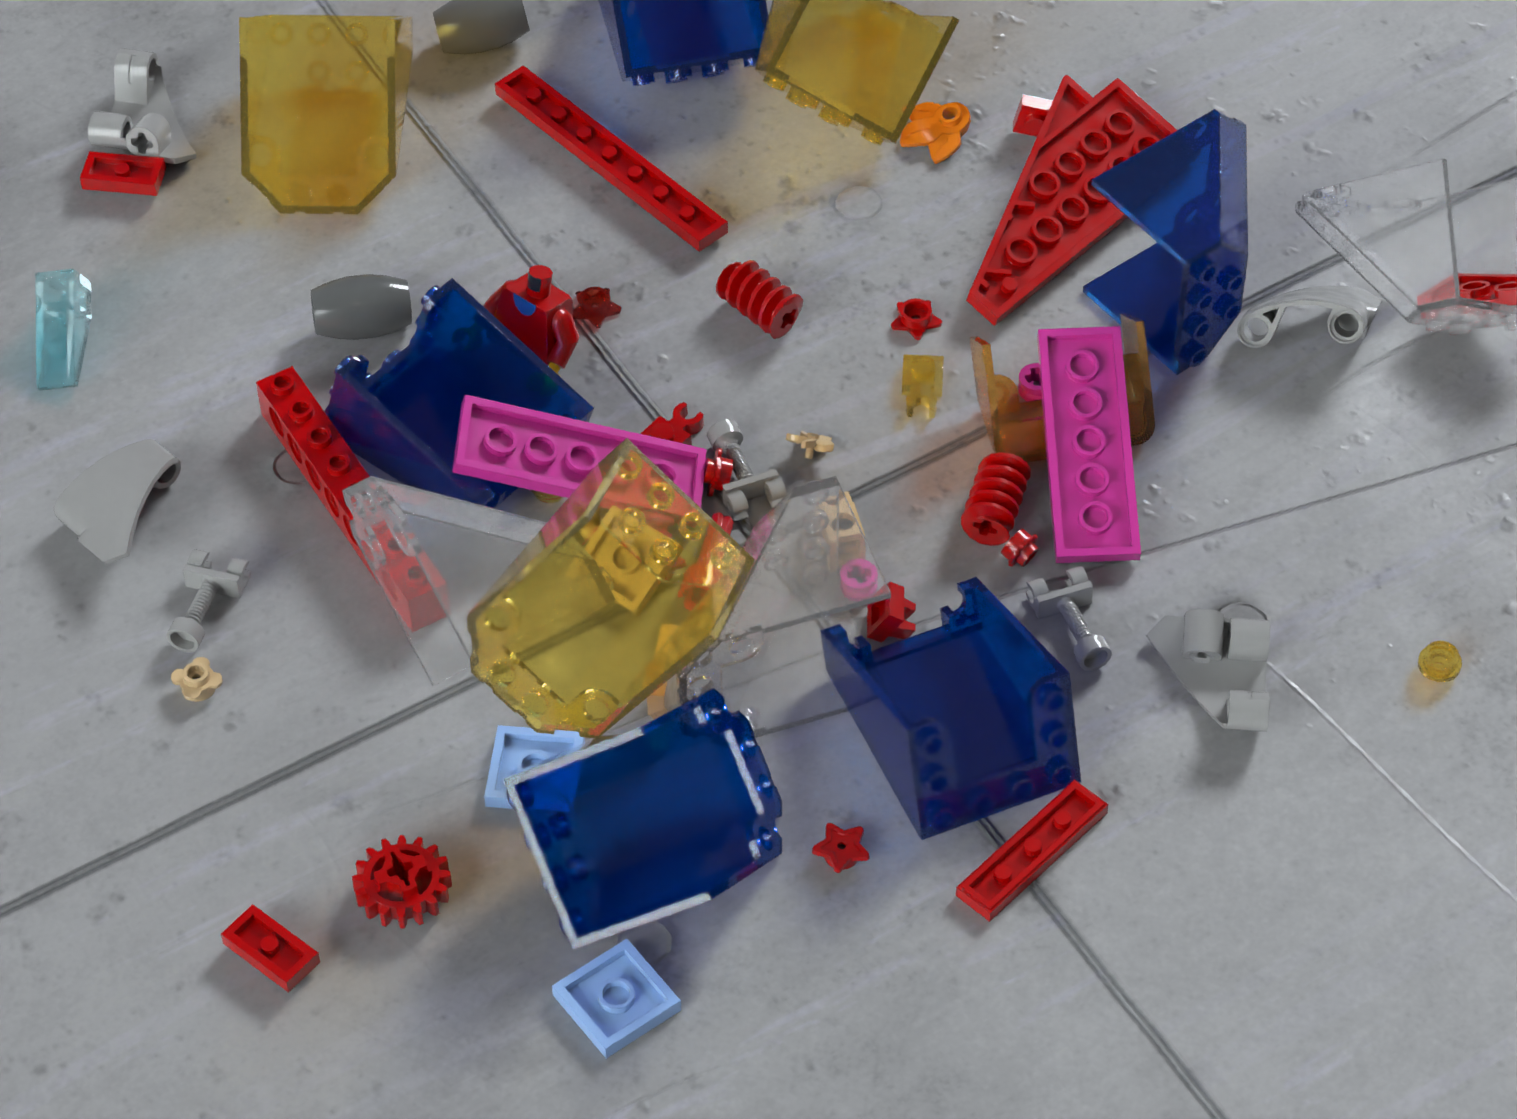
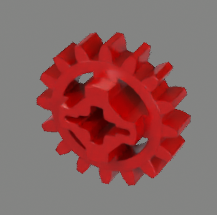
[352,835,452,929]

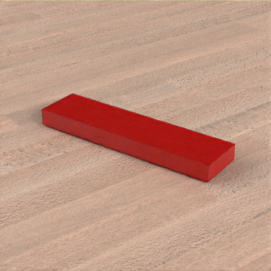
[956,779,1109,922]

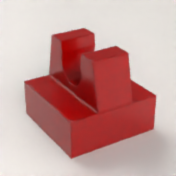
[867,582,916,643]

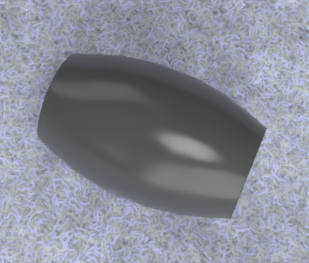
[433,0,530,55]
[311,274,412,340]

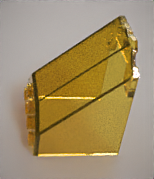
[755,0,959,146]
[239,14,413,215]
[466,438,755,739]

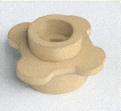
[171,657,223,702]

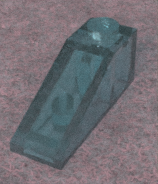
[35,269,91,391]

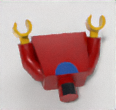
[455,265,579,394]

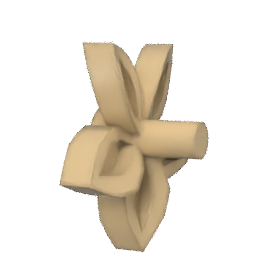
[786,431,834,459]

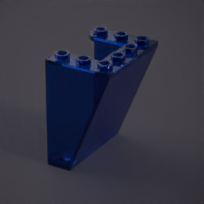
[324,278,594,527]
[820,577,1081,840]

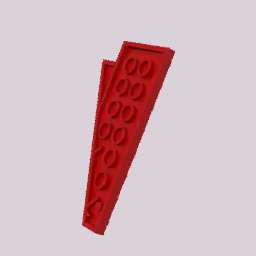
[966,75,1202,326]

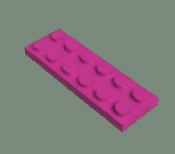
[1037,326,1141,563]
[452,395,707,526]

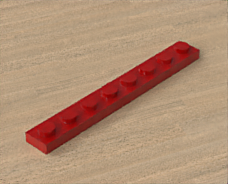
[495,65,728,252]

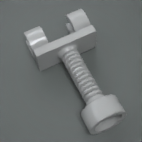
[707,419,788,521]
[166,549,251,652]
[1026,566,1112,671]

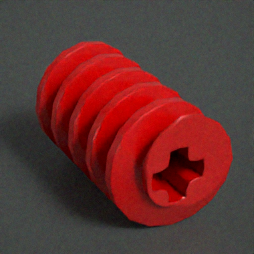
[716,260,803,339]
[961,452,1031,546]

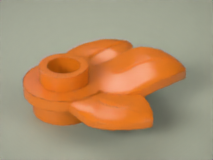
[900,102,971,164]

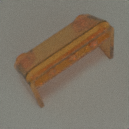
[970,313,1155,463]

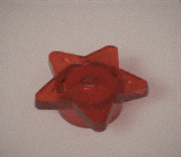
[573,287,622,328]

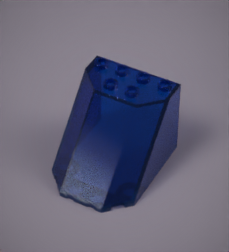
[598,0,775,86]
[1083,109,1248,375]
[503,688,782,949]

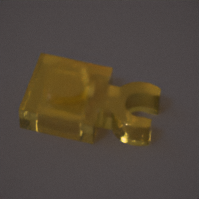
[902,354,944,418]

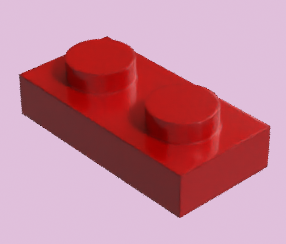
[80,151,166,196]
[221,904,320,993]

